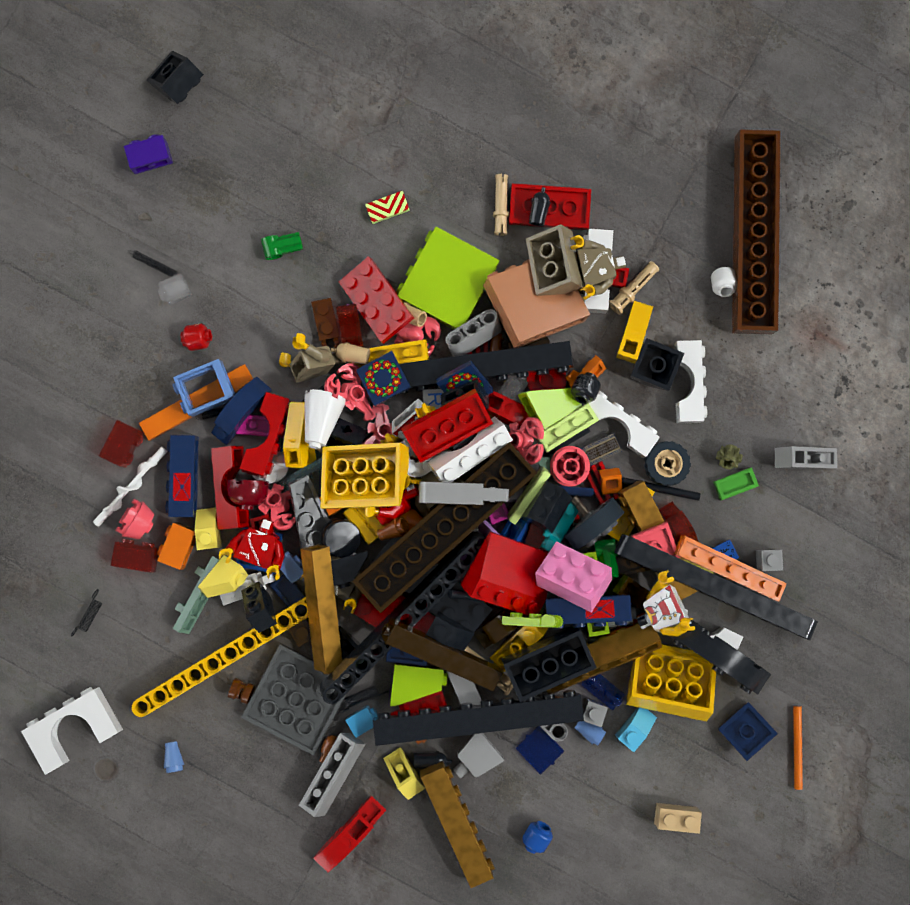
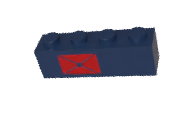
[165,435,199,517]
[546,594,632,628]

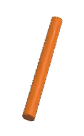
[793,706,803,790]

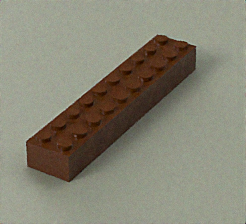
[732,130,780,335]

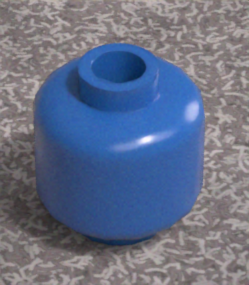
[522,821,553,854]

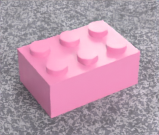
[535,541,612,613]

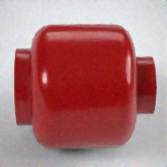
[180,323,212,351]

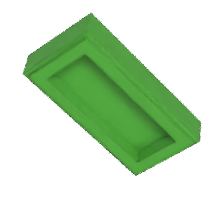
[713,467,759,501]

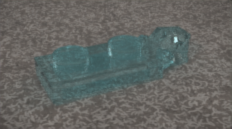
[280,457,322,491]

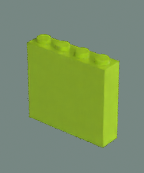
[396,227,500,330]

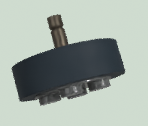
[564,496,624,550]

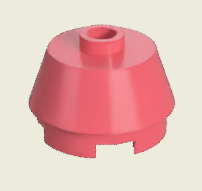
[550,446,590,487]
[115,499,154,539]

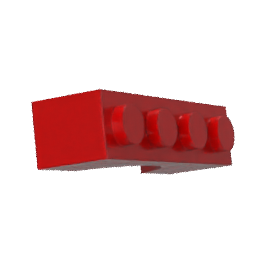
[240,392,291,479]
[211,446,250,530]

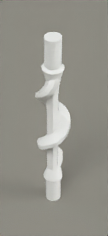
[93,446,168,527]

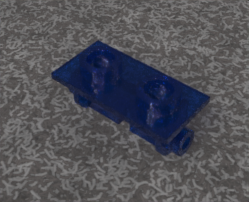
[581,674,625,711]

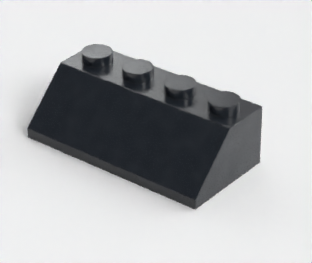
[501,627,597,702]

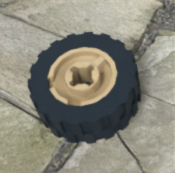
[644,441,691,486]

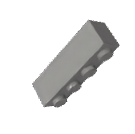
[299,733,366,817]

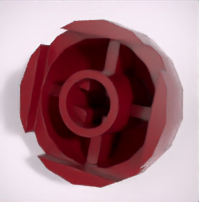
[227,480,269,510]

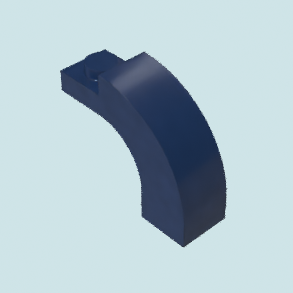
[211,377,272,445]

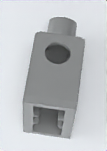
[453,733,504,778]

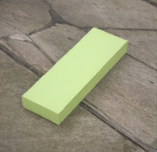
[537,403,599,453]
[507,466,551,525]

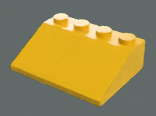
[320,443,409,509]
[626,644,716,722]

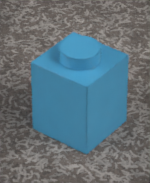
[345,705,377,738]

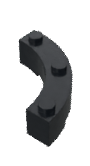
[671,620,771,695]

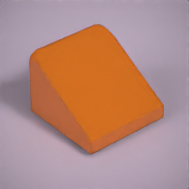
[599,468,622,495]

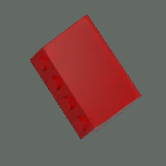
[461,531,549,616]

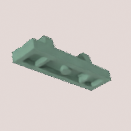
[173,556,220,634]

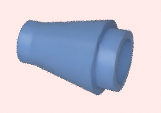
[574,721,606,746]
[164,741,185,773]

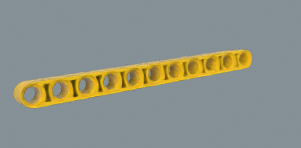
[132,596,308,717]

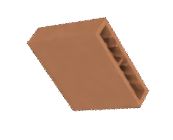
[483,259,590,348]

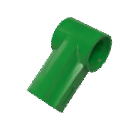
[261,232,303,260]
[595,538,619,580]

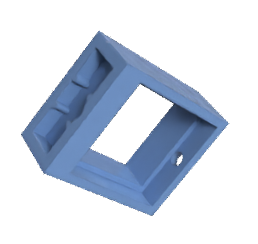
[173,359,235,417]

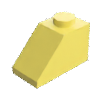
[195,507,222,550]
[198,555,248,598]
[383,747,425,800]

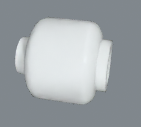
[711,267,737,297]

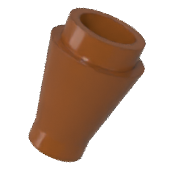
[377,517,409,541]

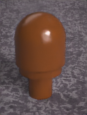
[319,735,337,763]

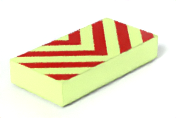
[365,191,410,224]

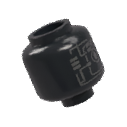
[571,372,601,404]

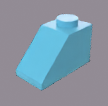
[615,707,657,752]

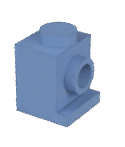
[280,551,303,584]

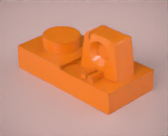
[566,355,607,388]

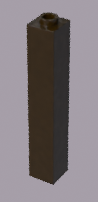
[381,618,503,691]

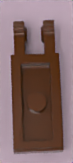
[311,298,340,348]

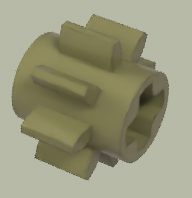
[716,444,743,469]

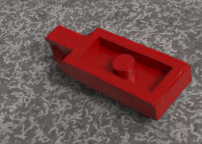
[390,691,447,715]

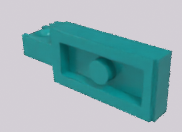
[540,502,578,551]

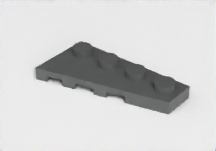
[288,474,330,549]

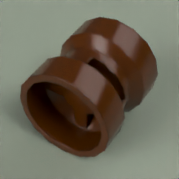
[228,678,255,704]

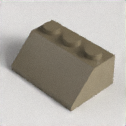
[526,224,583,296]

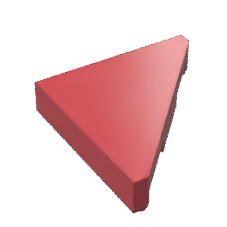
[631,522,681,558]

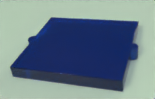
[516,726,564,775]

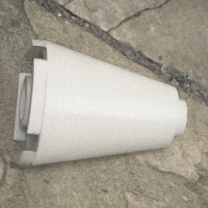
[304,389,346,449]

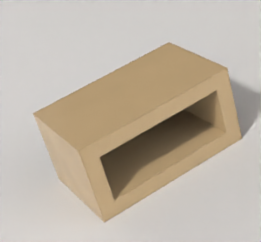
[654,803,702,834]

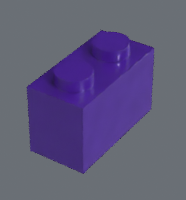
[124,134,173,174]

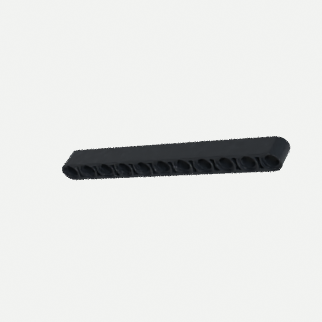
[320,531,486,704]
[614,534,818,641]

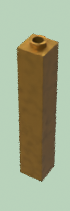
[300,544,342,674]

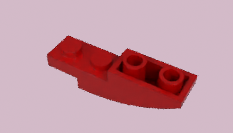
[486,391,529,427]
[313,795,386,872]

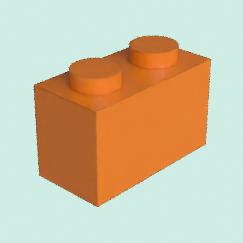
[157,523,196,570]

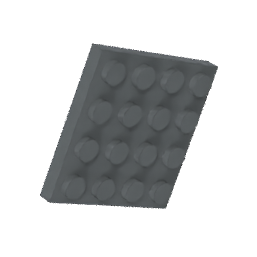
[241,643,346,756]

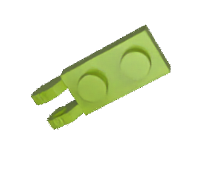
[502,612,564,628]

